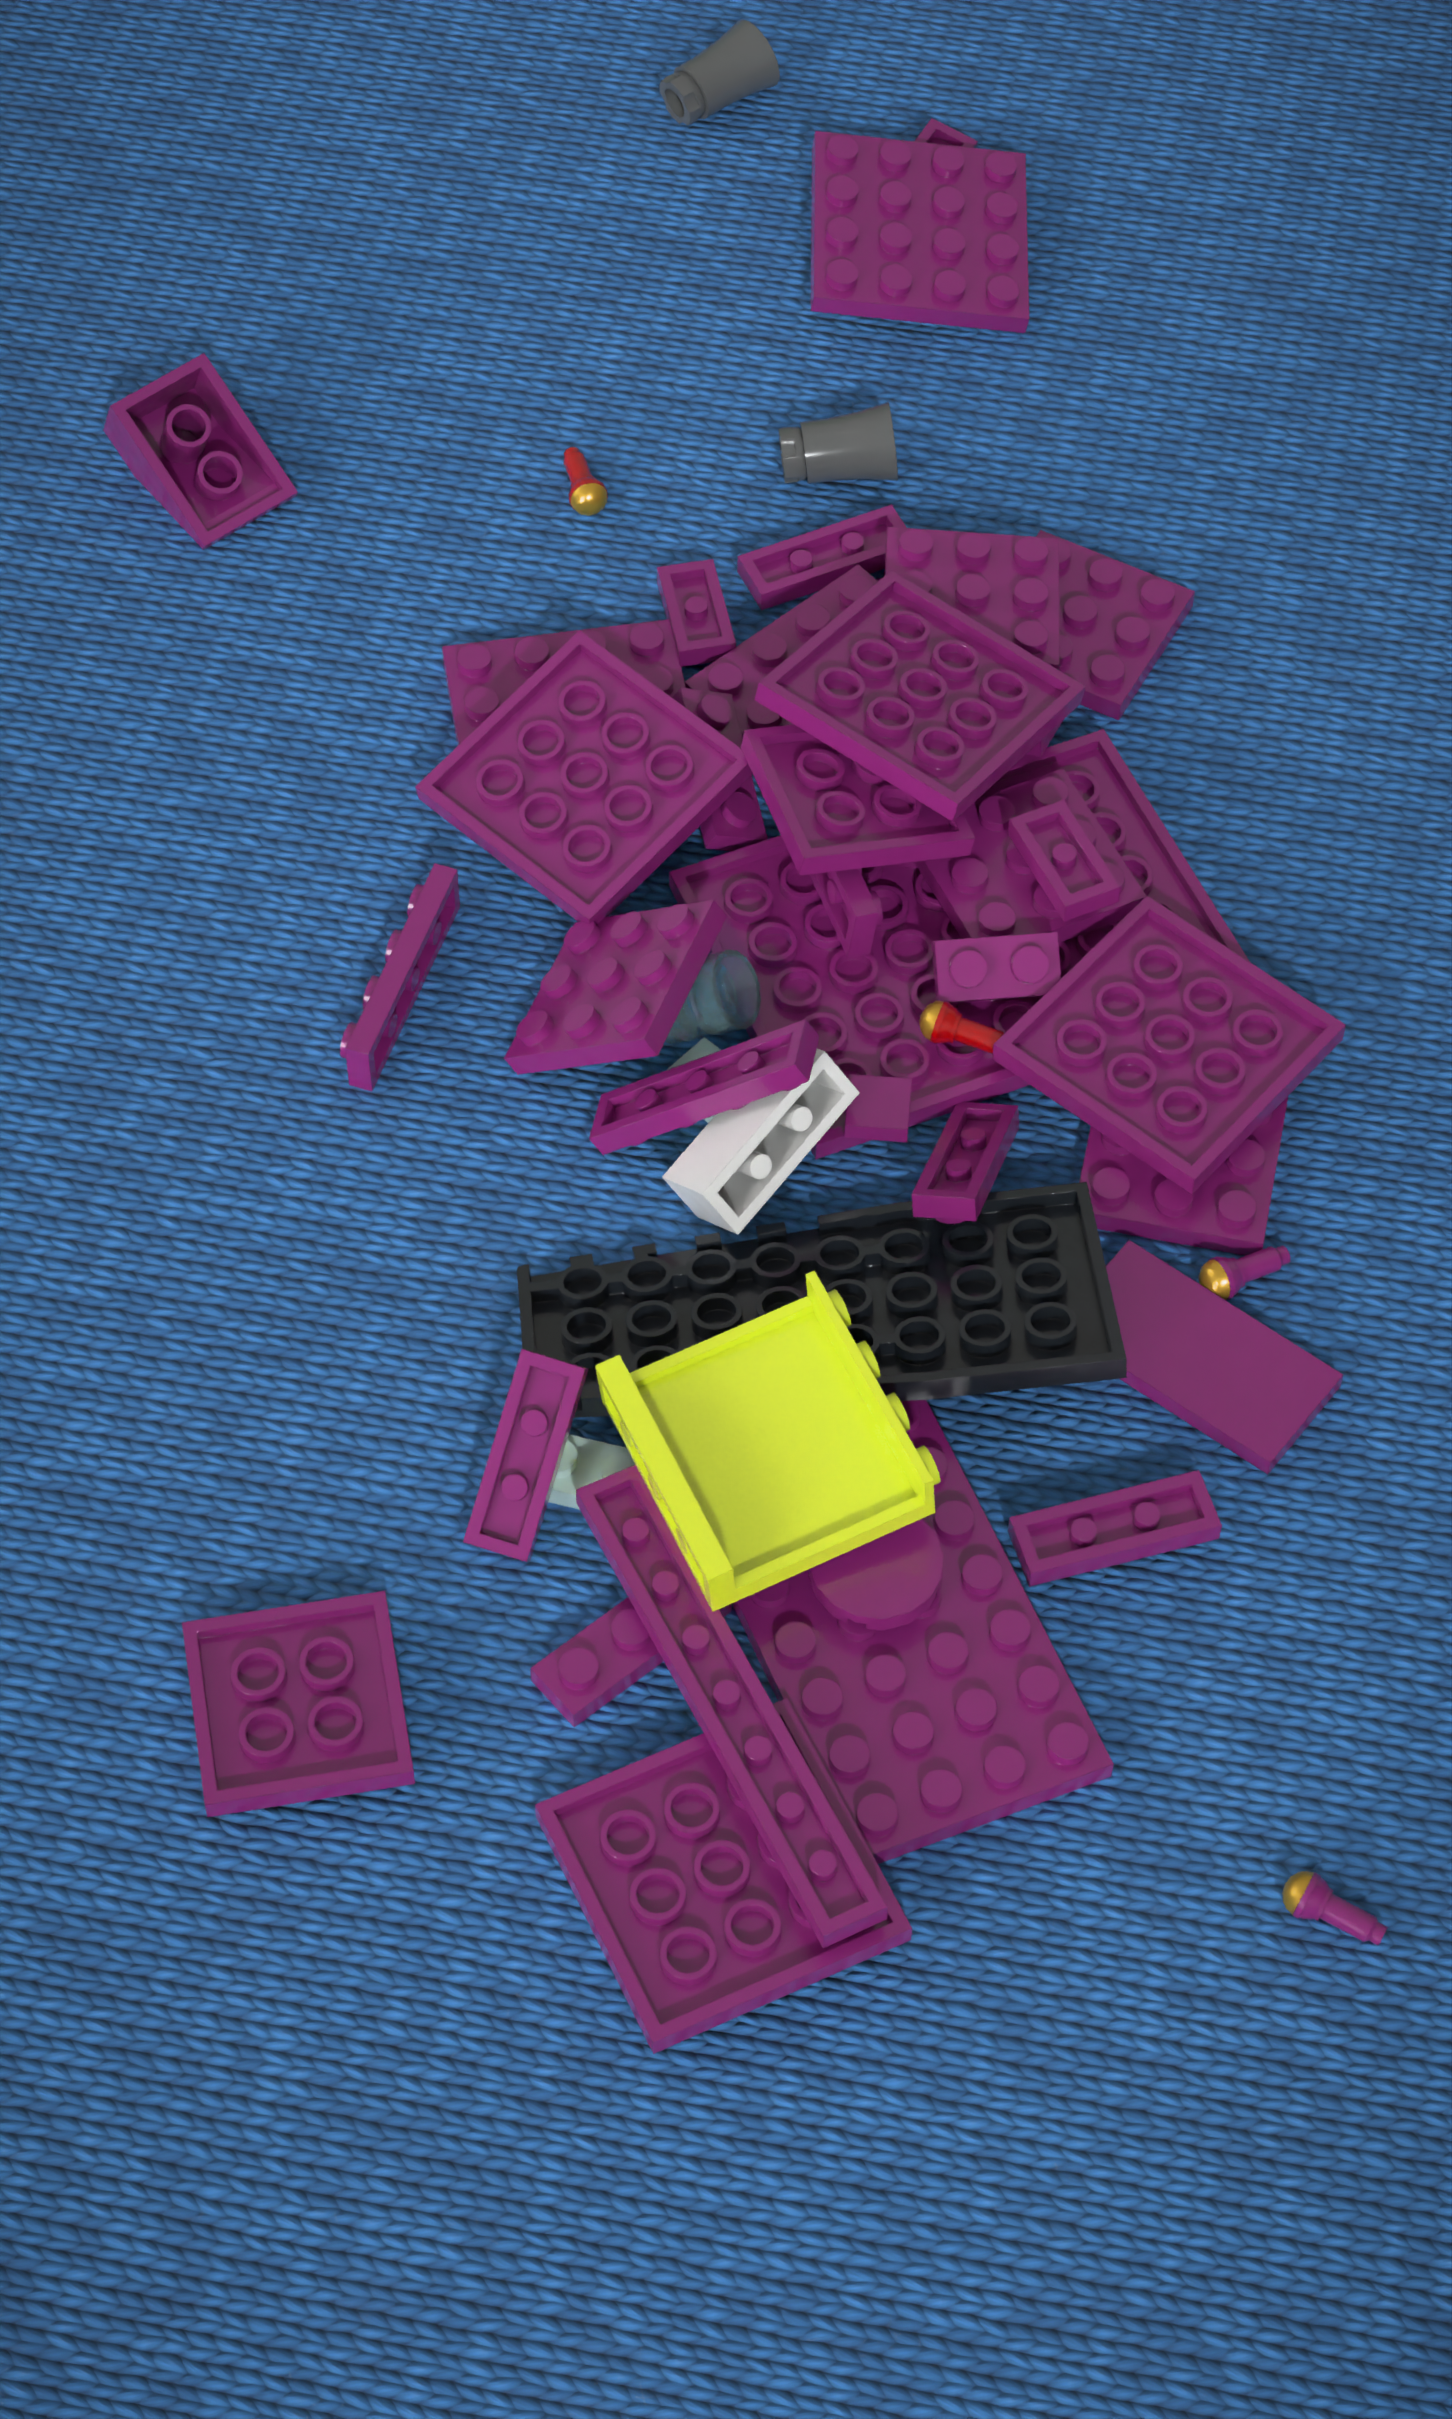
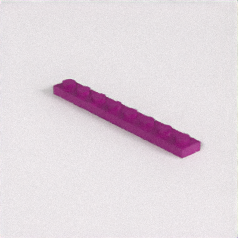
[576,1465,888,1948]

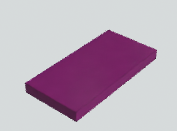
[1106,1240,1343,1474]

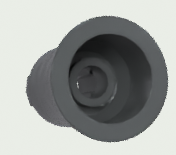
[659,20,780,125]
[778,402,898,484]

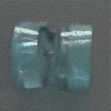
[665,950,761,1044]

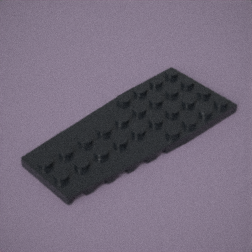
[517,1182,1127,1418]

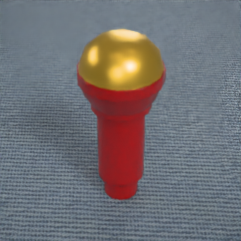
[564,447,608,516]
[919,1001,1004,1054]

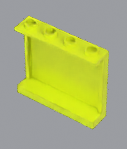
[595,1270,941,1612]

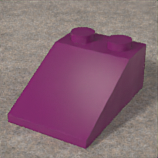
[103,353,298,550]

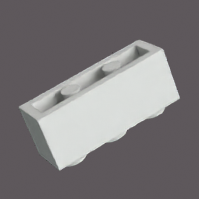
[662,1049,860,1235]

